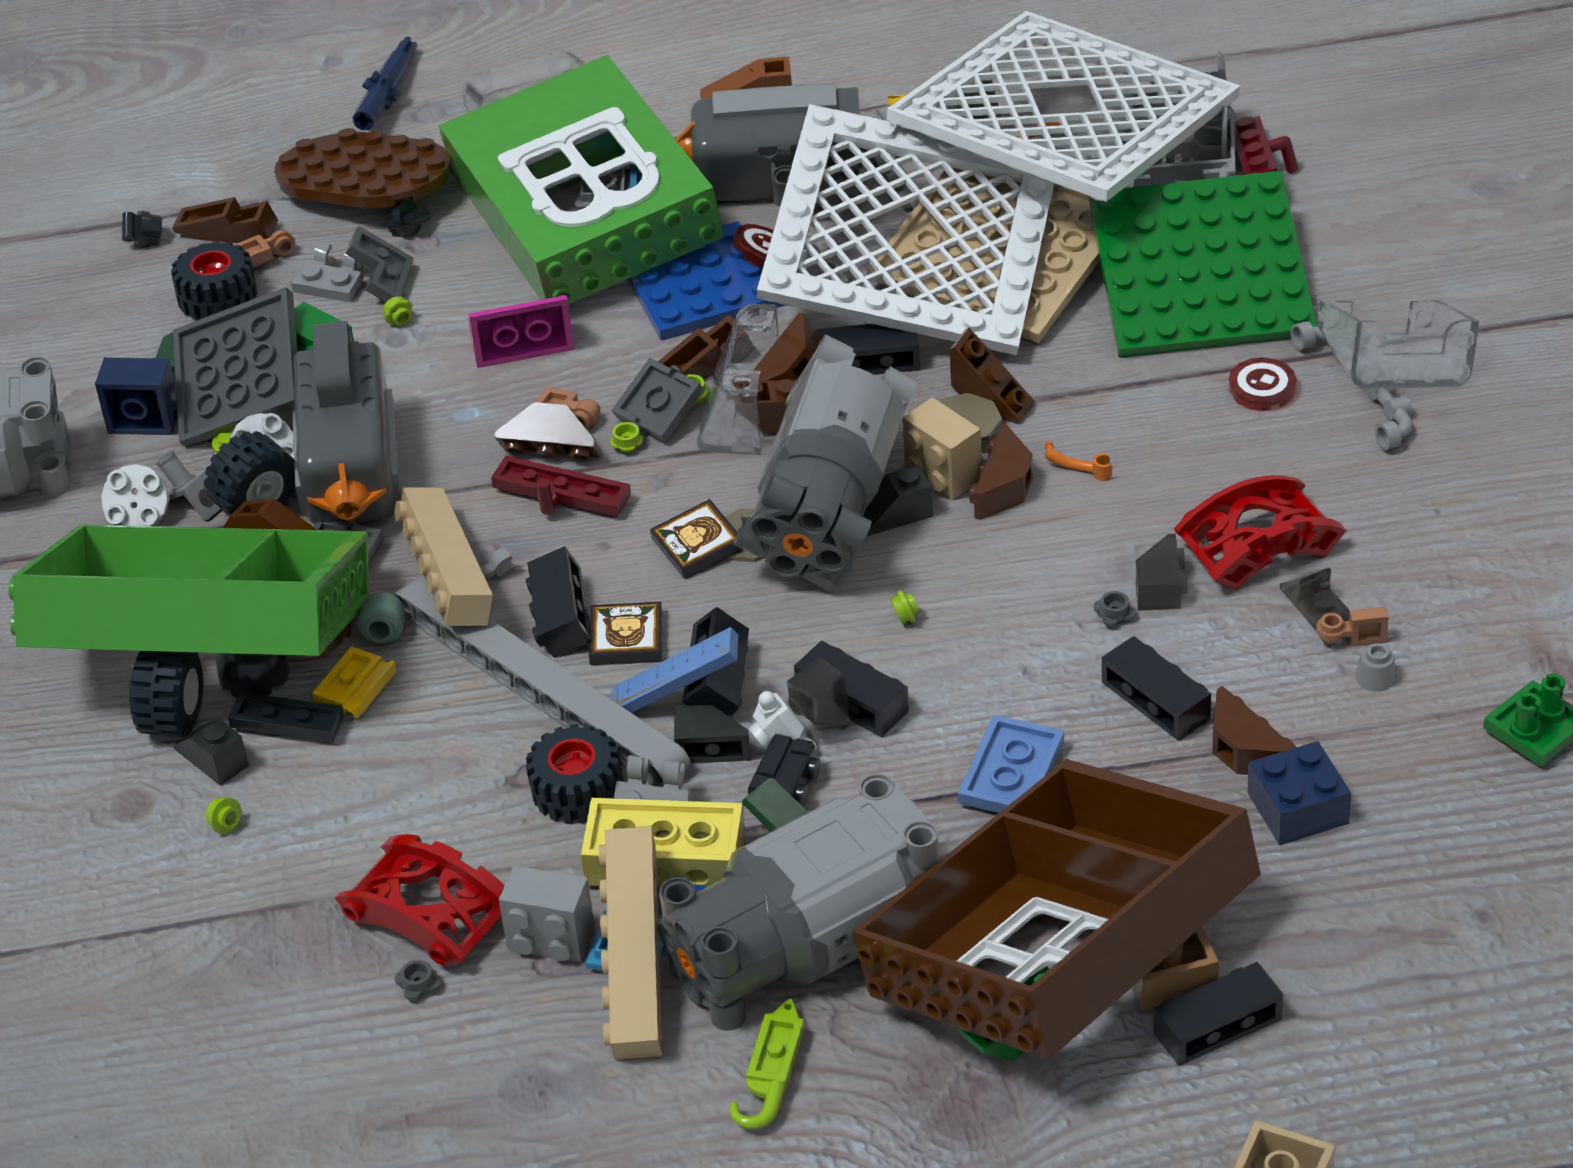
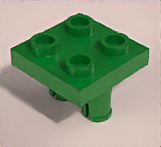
[1483,673,1573,767]

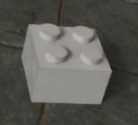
[499,865,595,963]

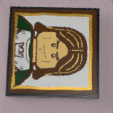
[649,499,741,578]
[589,601,662,665]

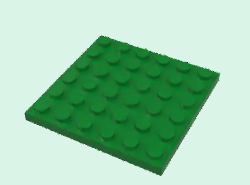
[1088,171,1317,357]

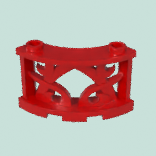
[1174,475,1347,591]
[335,834,505,968]

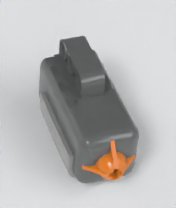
[675,83,865,207]
[293,320,401,524]

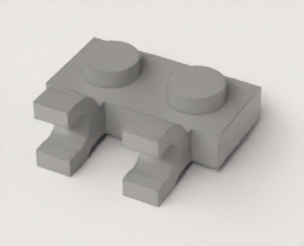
[291,241,364,303]
[614,756,692,801]

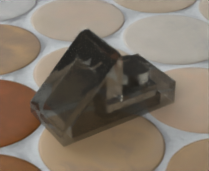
[1280,567,1349,630]

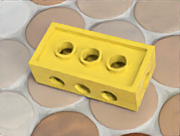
[581,798,746,888]

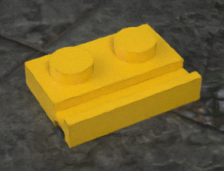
[312,646,397,719]

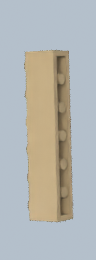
[395,487,493,626]
[599,826,663,1060]

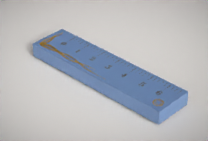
[612,627,738,713]

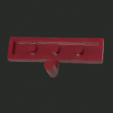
[1235,116,1299,175]
[491,455,631,517]

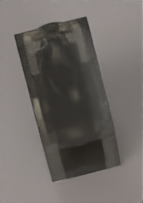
[1135,533,1188,611]

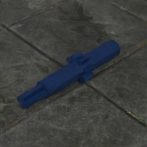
[352,36,417,131]

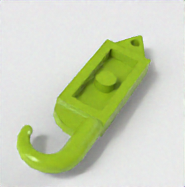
[730,998,805,1129]

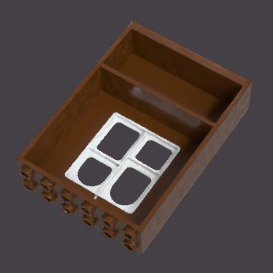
[852,759,1261,1060]

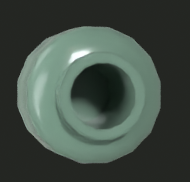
[357,592,406,645]

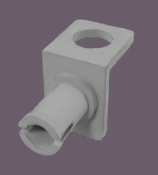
[155,450,220,520]

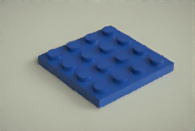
[628,221,783,341]

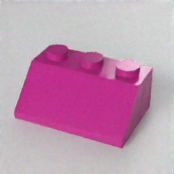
[467,295,574,368]

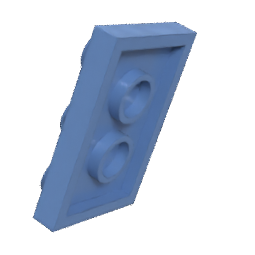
[958,715,1065,813]

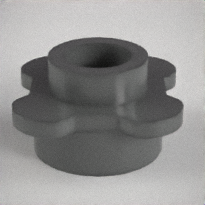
[1094,591,1136,626]
[395,960,440,1000]

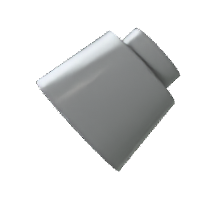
[1355,643,1397,692]

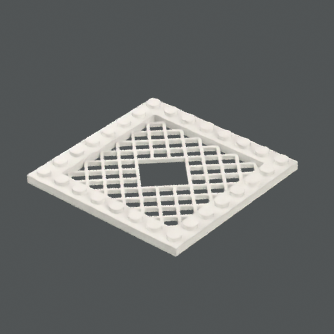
[887,11,1240,202]
[756,104,1054,355]

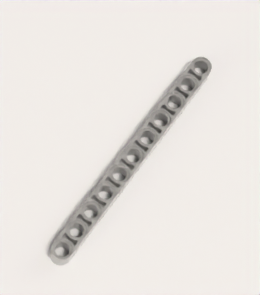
[393,575,691,787]

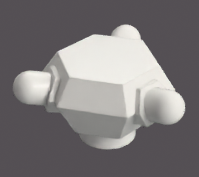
[749,691,817,749]

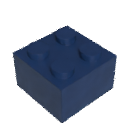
[95,357,178,435]
[1247,741,1351,845]

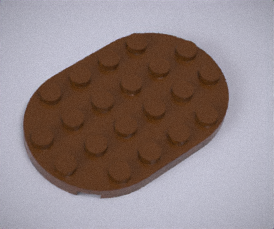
[275,128,452,208]

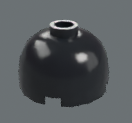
[216,653,290,698]

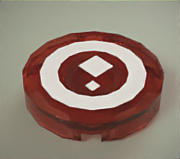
[732,224,774,268]
[1228,357,1297,411]

